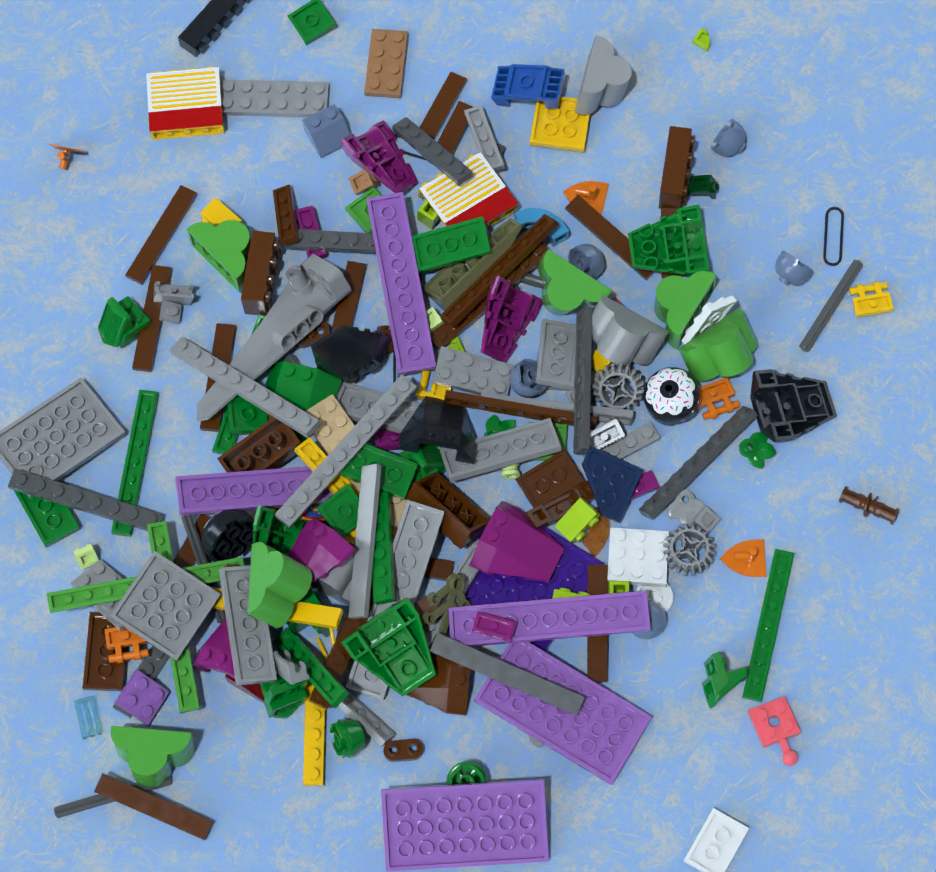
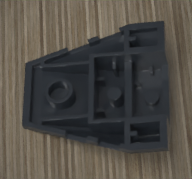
[310,325,389,383]
[750,369,837,442]
[398,396,476,464]

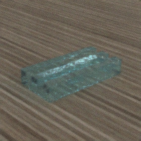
[74,696,102,740]

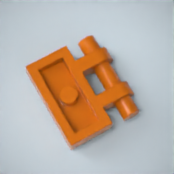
[700,377,740,420]
[105,627,149,664]

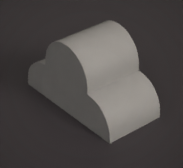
[574,35,632,115]
[592,295,669,366]
[311,554,354,607]

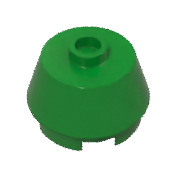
[330,719,365,758]
[446,762,487,785]

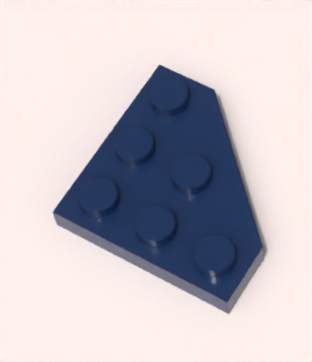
[582,445,643,523]

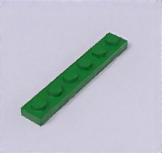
[372,491,395,605]
[274,627,349,709]

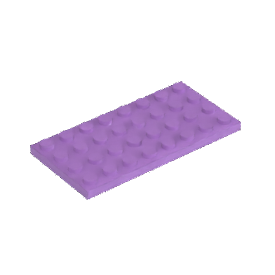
[473,642,652,785]
[381,779,549,871]

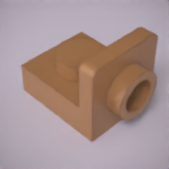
[349,170,381,195]

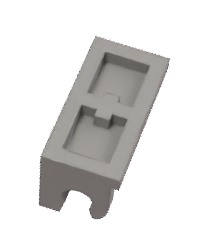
[153,281,194,305]
[273,650,310,685]

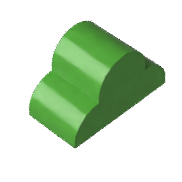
[186,220,251,294]
[538,249,612,315]
[654,271,717,350]
[678,308,758,382]
[248,542,312,628]
[111,726,196,787]

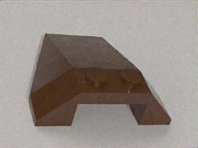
[391,646,475,716]

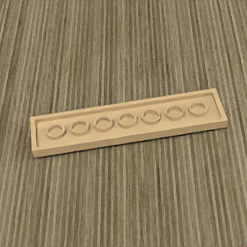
[305,394,407,528]

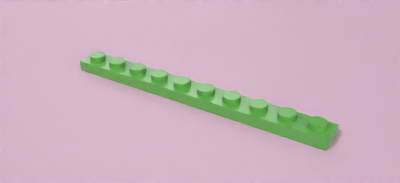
[147,521,200,713]
[46,557,244,613]

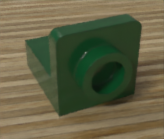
[688,175,719,199]

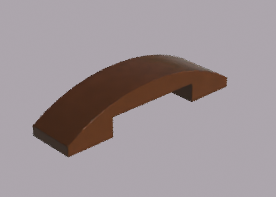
[525,480,595,529]

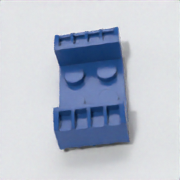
[491,64,565,109]

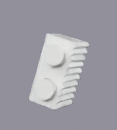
[587,419,625,451]

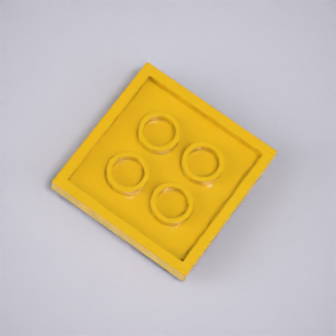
[530,97,590,152]

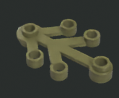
[422,573,470,642]

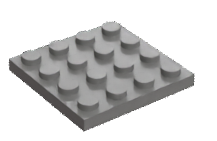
[110,551,221,661]

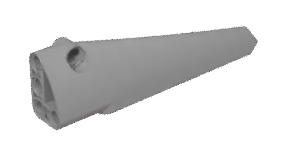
[197,254,352,421]

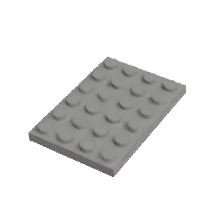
[0,378,126,499]

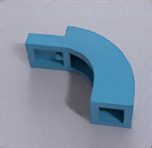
[514,208,569,247]

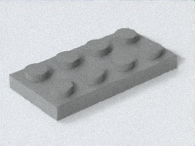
[535,318,576,390]
[432,346,514,396]
[71,559,125,632]

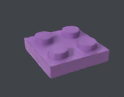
[114,670,169,725]

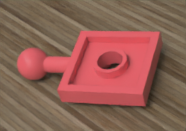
[747,696,801,766]

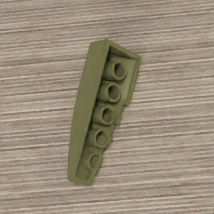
[421,218,522,311]

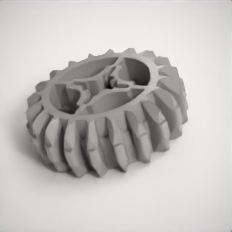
[592,363,644,410]
[663,524,716,576]

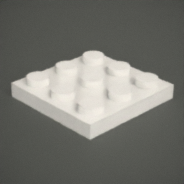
[607,527,669,587]

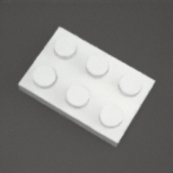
[681,295,737,345]
[683,808,749,872]

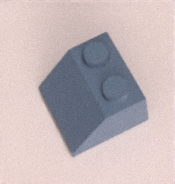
[302,104,350,158]

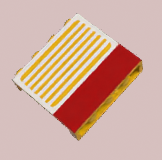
[146,66,224,140]
[418,152,518,229]

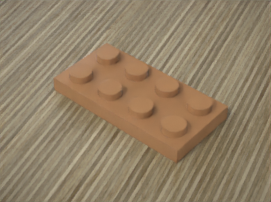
[364,29,408,99]

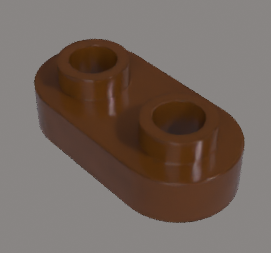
[296,321,330,348]
[383,739,424,762]

